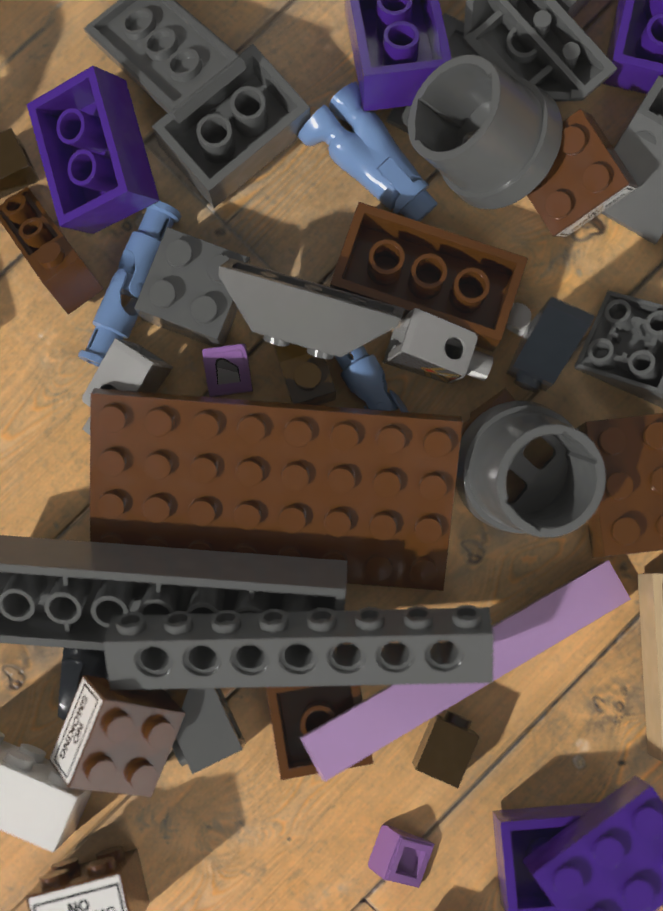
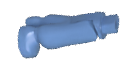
[298,81,438,222]

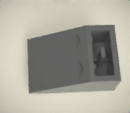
[601,76,663,245]
[574,290,663,408]

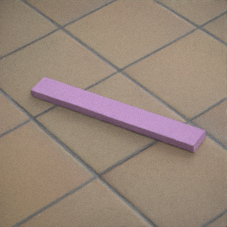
[300,560,631,781]

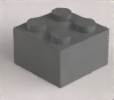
[134,227,251,347]

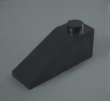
[506,296,595,392]

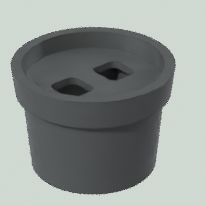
[408,55,563,210]
[456,401,606,538]

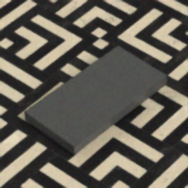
[84,0,247,124]

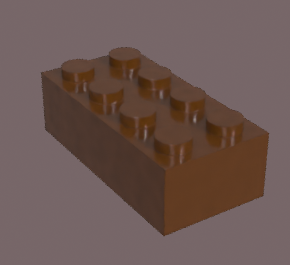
[330,202,528,352]

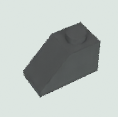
[172,688,246,774]

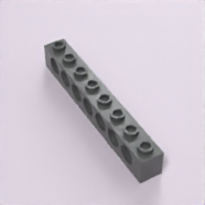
[103,605,493,690]

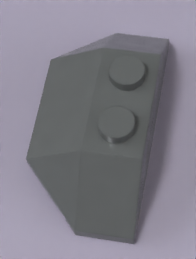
[463,0,617,102]
[218,258,404,359]

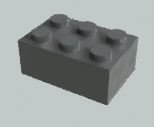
[152,44,310,208]

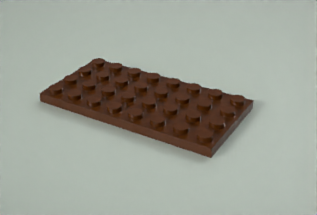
[90,388,463,591]

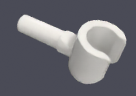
[505,303,531,336]

